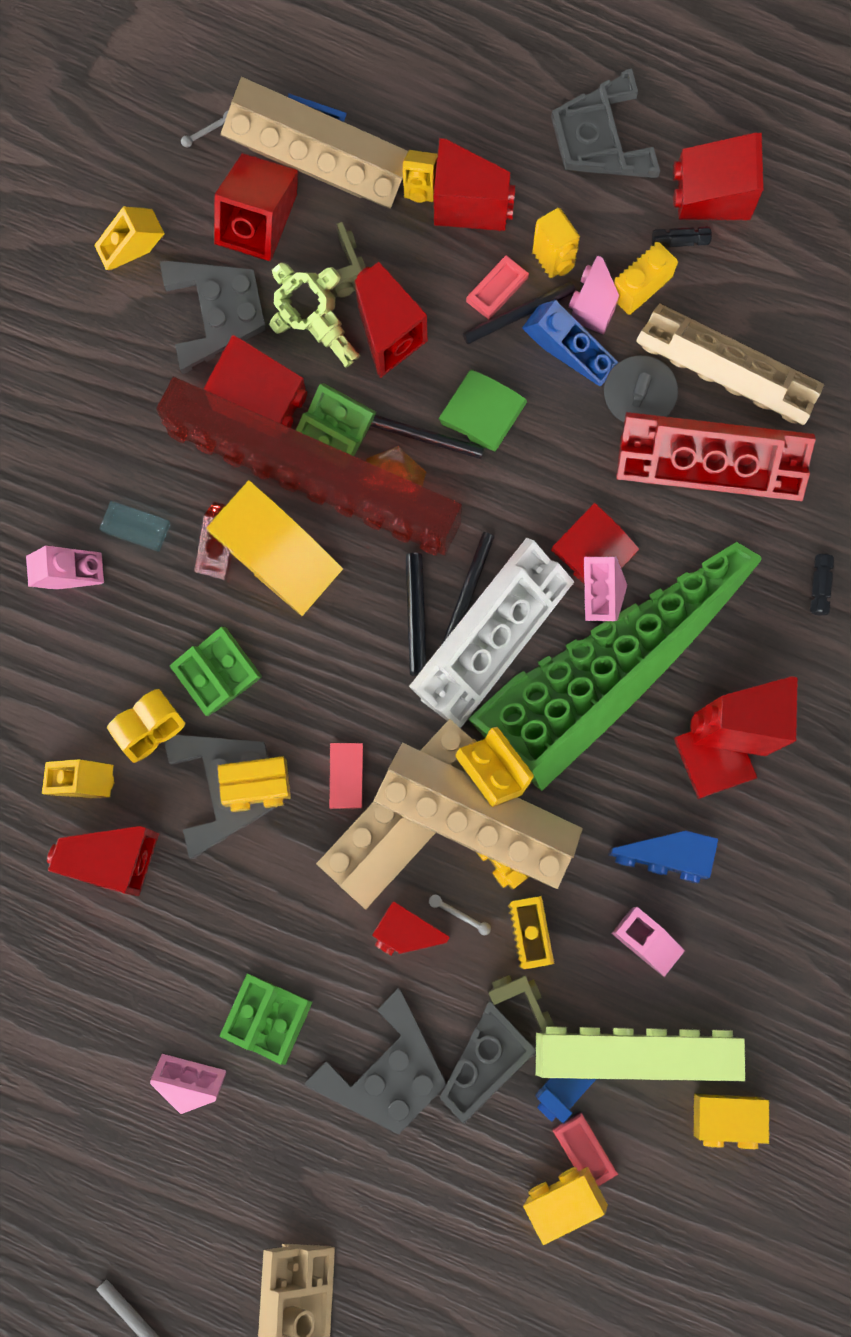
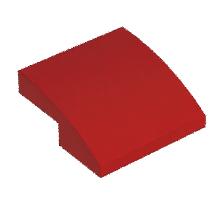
[551,503,639,585]
[674,732,757,799]

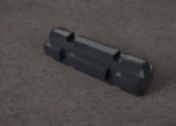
[652,226,712,247]
[810,554,834,616]

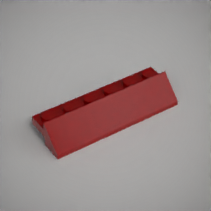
[616,412,816,501]

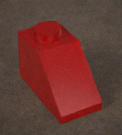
[372,901,450,956]

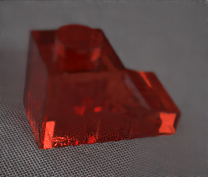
[194,502,232,580]

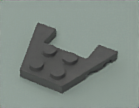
[551,68,660,178]
[159,261,266,374]
[164,735,277,859]
[304,988,447,1135]

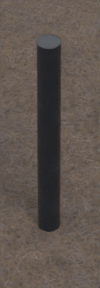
[463,281,575,344]
[370,415,485,459]
[441,532,494,645]

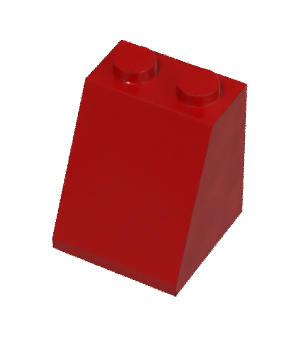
[673,133,764,220]
[434,138,515,231]
[214,153,298,261]
[355,262,428,378]
[203,335,307,442]
[690,676,798,756]
[47,826,159,896]

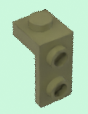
[329,222,366,298]
[488,975,554,1033]

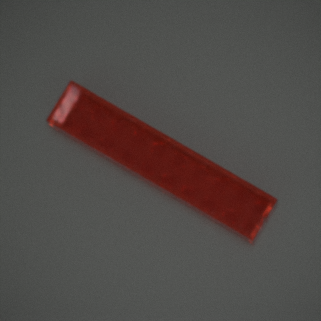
[156,376,462,556]

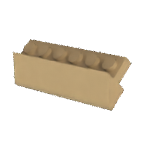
[220,76,408,209]
[636,303,824,425]
[316,719,477,910]
[373,743,583,889]
[258,1244,335,1337]

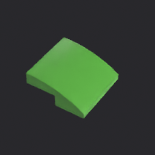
[439,370,527,452]
[291,383,377,470]
[170,627,262,716]
[219,974,312,1065]

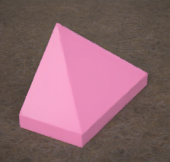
[584,557,627,621]
[150,1054,226,1114]

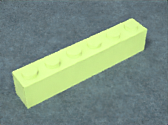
[536,1026,745,1081]

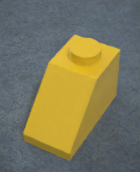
[94,206,165,270]
[42,759,114,798]

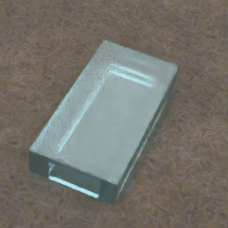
[99,501,170,552]

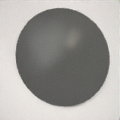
[604,356,678,422]

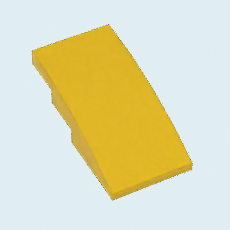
[206,480,343,616]

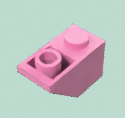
[568,256,619,335]
[26,546,104,589]
[611,907,685,977]

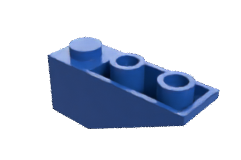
[522,300,619,386]
[608,831,718,884]

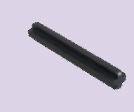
[406,552,427,676]

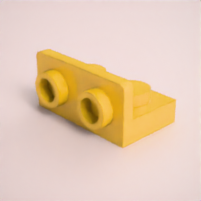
[455,727,534,807]

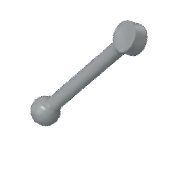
[181,111,228,148]
[429,895,491,935]

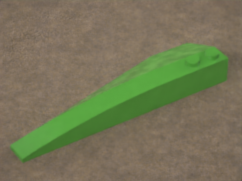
[469,542,761,791]

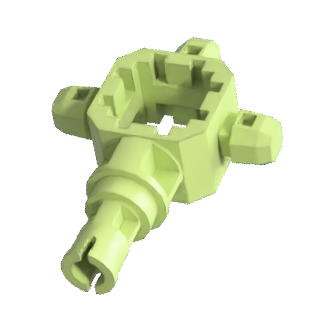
[269,263,361,368]

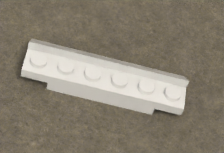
[409,538,574,728]

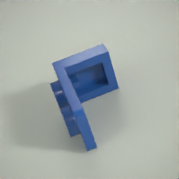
[535,1078,596,1123]

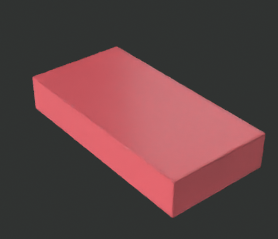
[466,255,529,320]
[329,743,363,809]
[552,1112,618,1187]

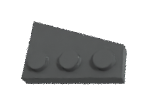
[440,1000,536,1124]

